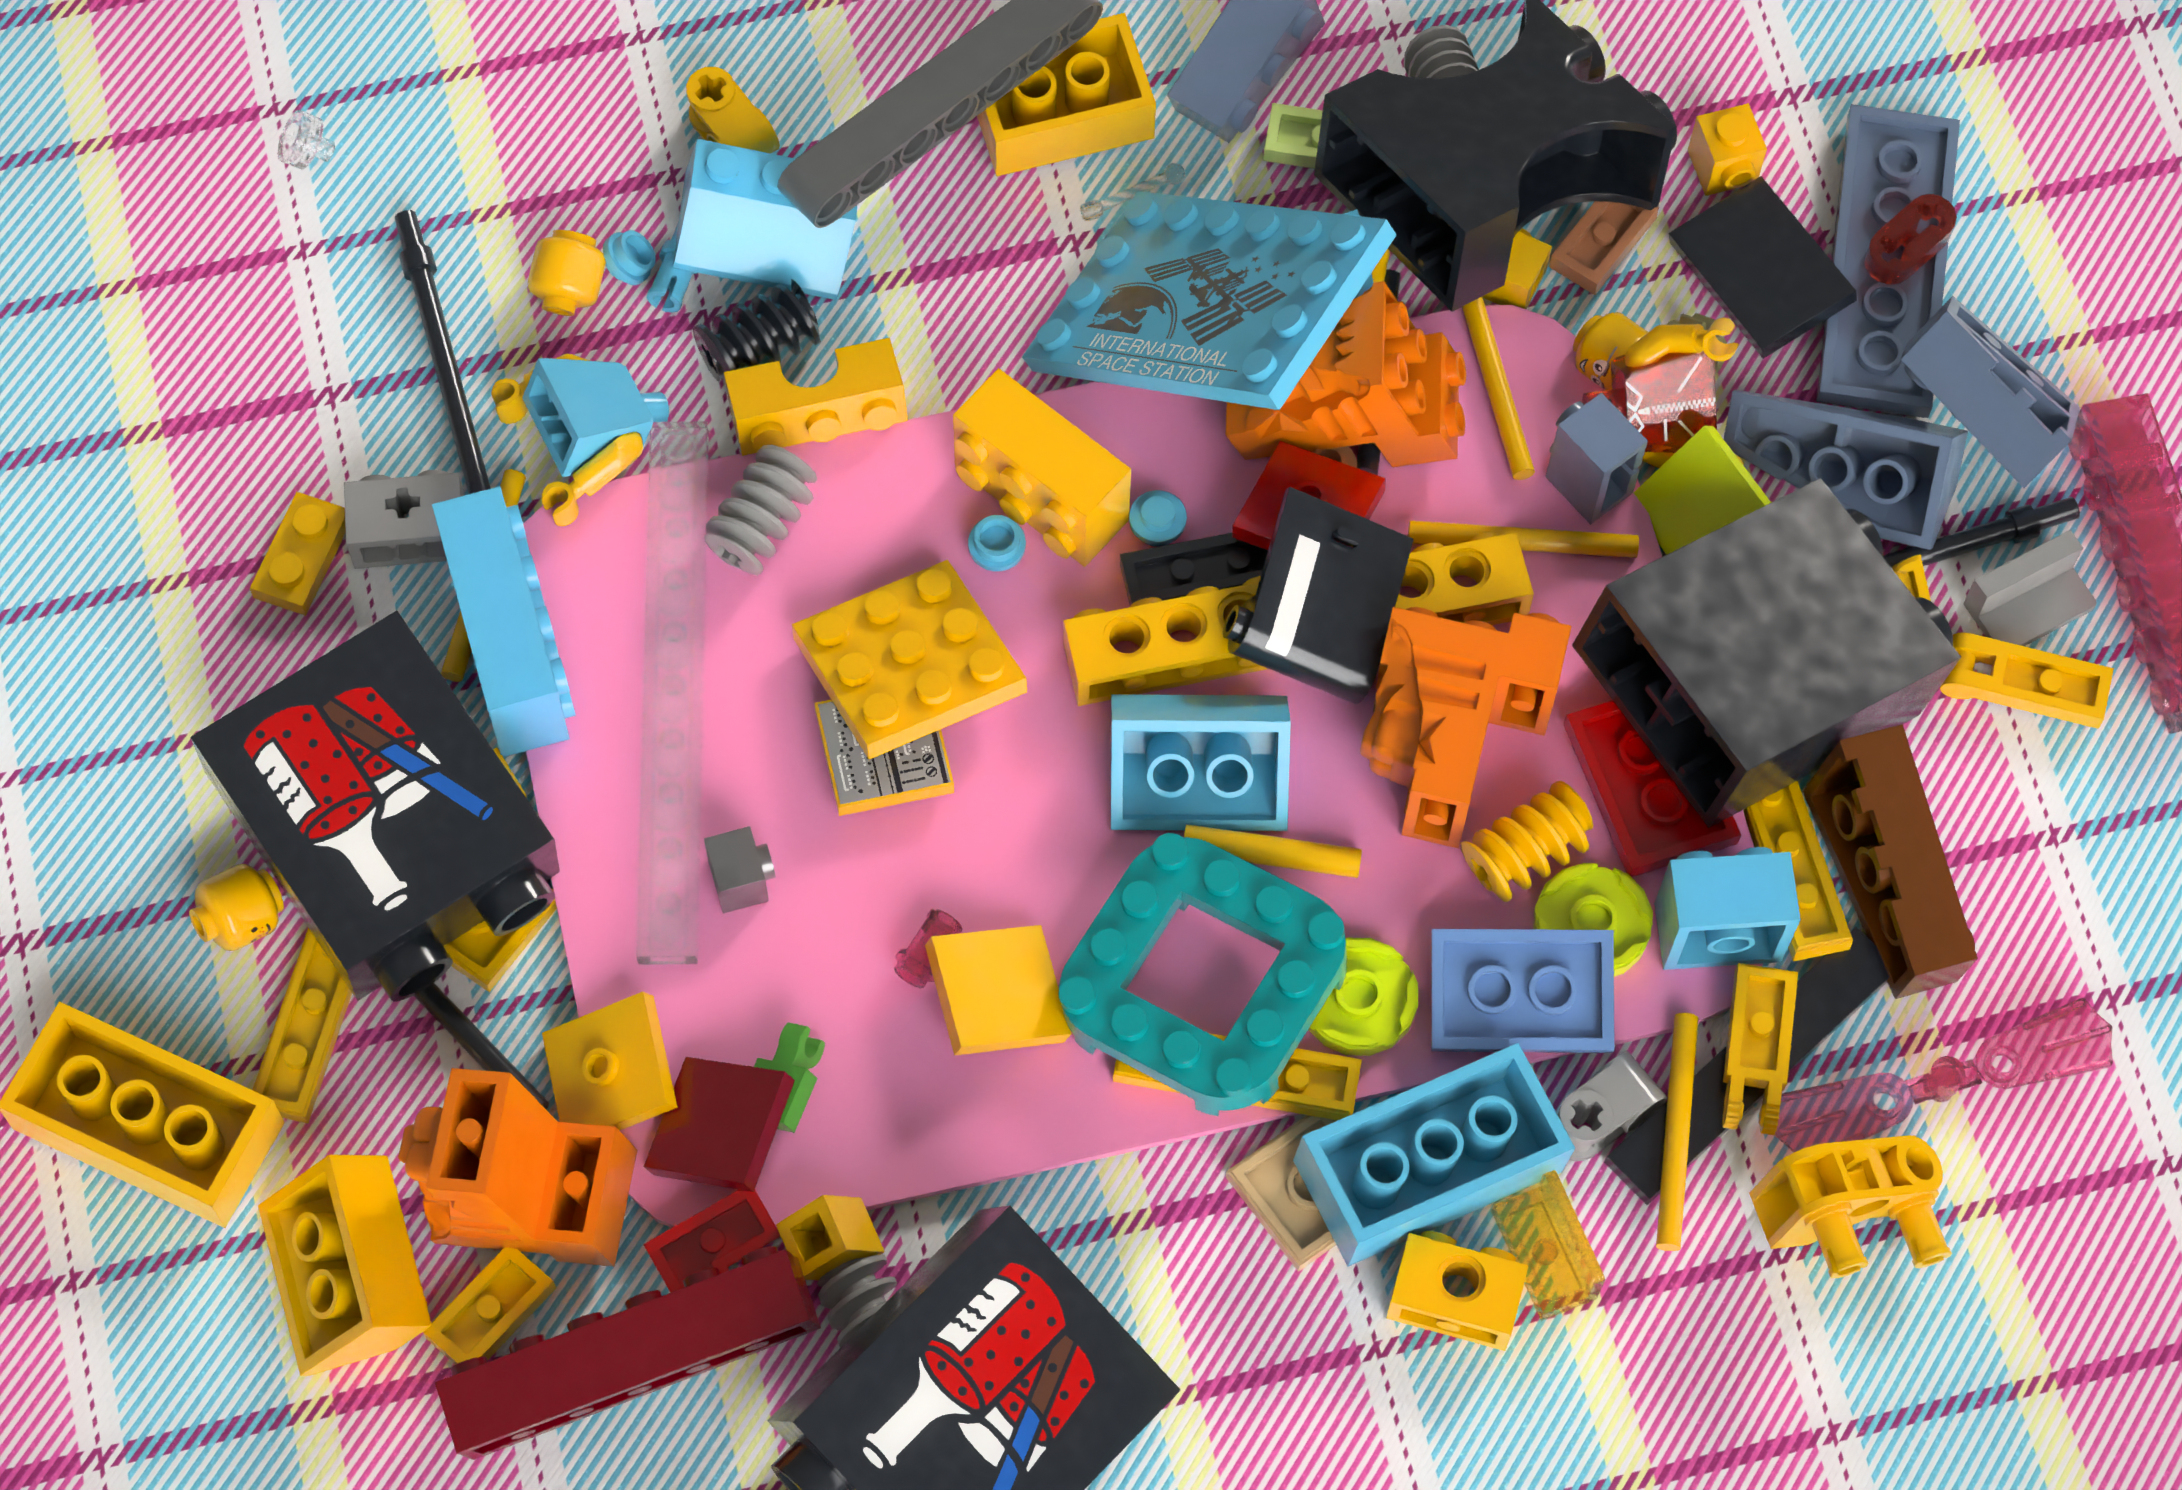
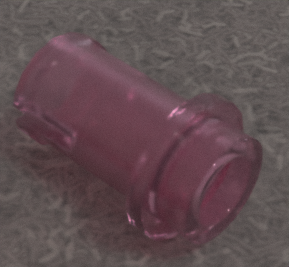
[894,909,963,988]

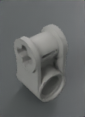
[1558,1051,1667,1161]

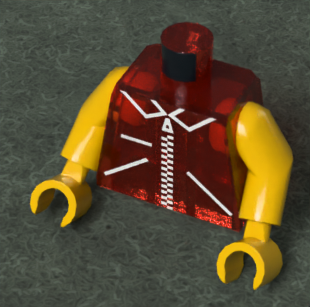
[1582,317,1743,468]

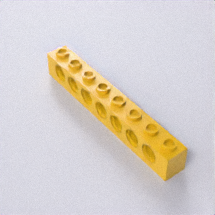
[1063,532,1534,706]

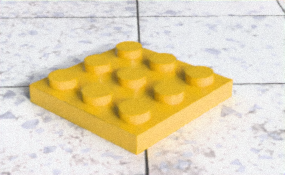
[791,559,1027,760]

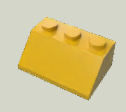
[258,1154,432,1376]

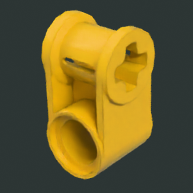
[686,67,780,154]

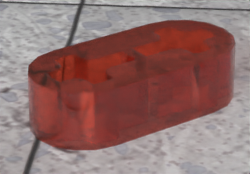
[1864,194,1957,285]

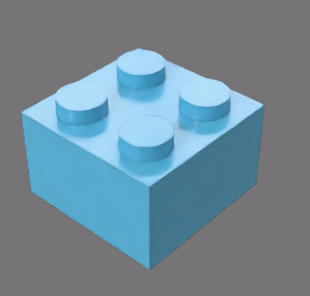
[1654,847,1801,970]

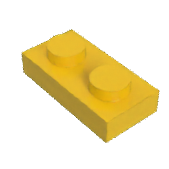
[250,491,346,616]
[423,1247,557,1365]

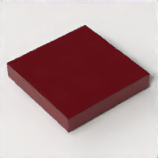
[643,1057,795,1192]

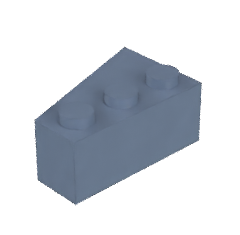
[1900,296,2080,488]

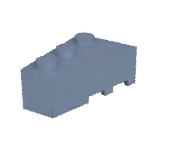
[1167,0,1325,143]

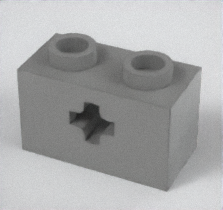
[344,470,465,569]

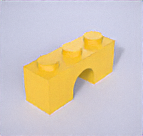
[724,338,908,456]

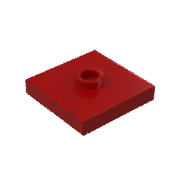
[1232,441,1386,550]

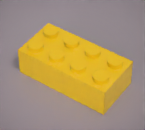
[0,1001,285,1228]

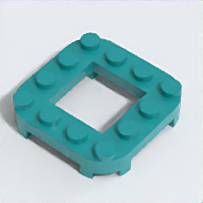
[1059,833,1347,1116]

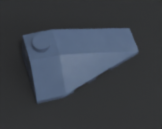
[1724,390,1968,550]

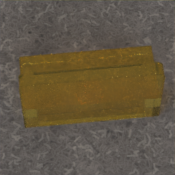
[1491,1170,1605,1321]

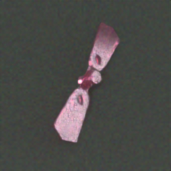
[1775,998,2113,1153]

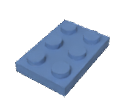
[1431,929,1615,1053]

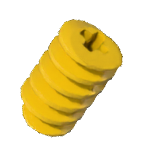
[1460,781,1594,902]

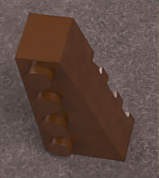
[1802,724,1978,999]

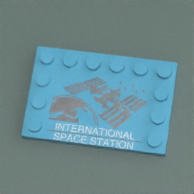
[1022,191,1396,410]

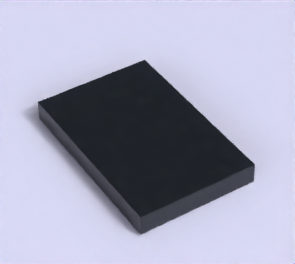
[1668,176,1857,359]

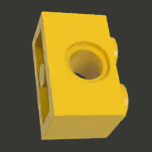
[1386,1231,1529,1351]

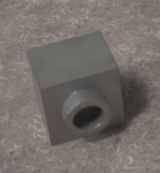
[704,826,776,913]

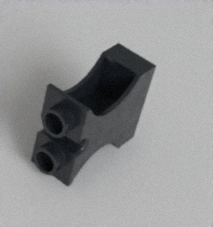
[1314,0,1677,312]

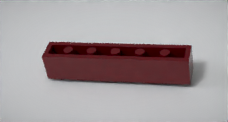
[435,1246,821,1460]

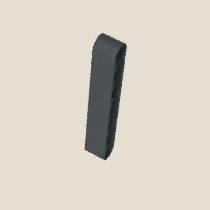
[777,0,1103,229]

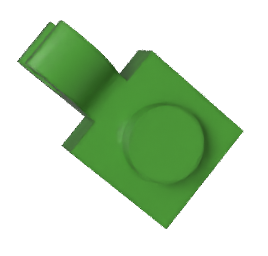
[754,1022,825,1133]

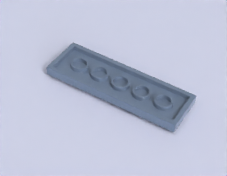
[1816,104,1960,418]

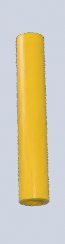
[1184,824,1362,878]

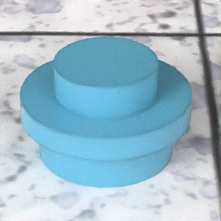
[603,230,656,285]
[1129,490,1187,547]
[968,515,1026,571]

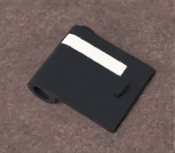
[1223,487,1414,704]

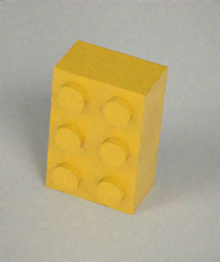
[977,13,1156,177]
[953,368,1131,567]

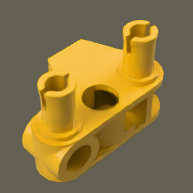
[1749,1135,1952,1278]

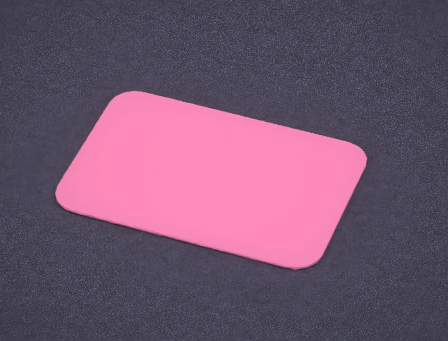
[523,305,1763,1227]

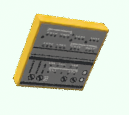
[814,700,954,816]

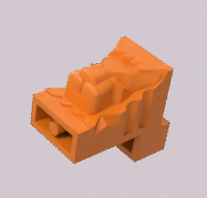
[1225,281,1466,467]
[1360,607,1572,849]
[398,1068,638,1267]

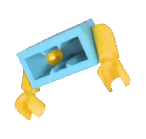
[491,354,669,526]

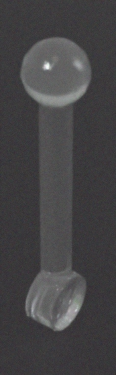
[1080,163,1185,221]

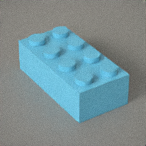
[432,486,576,757]
[1293,1043,1575,1267]

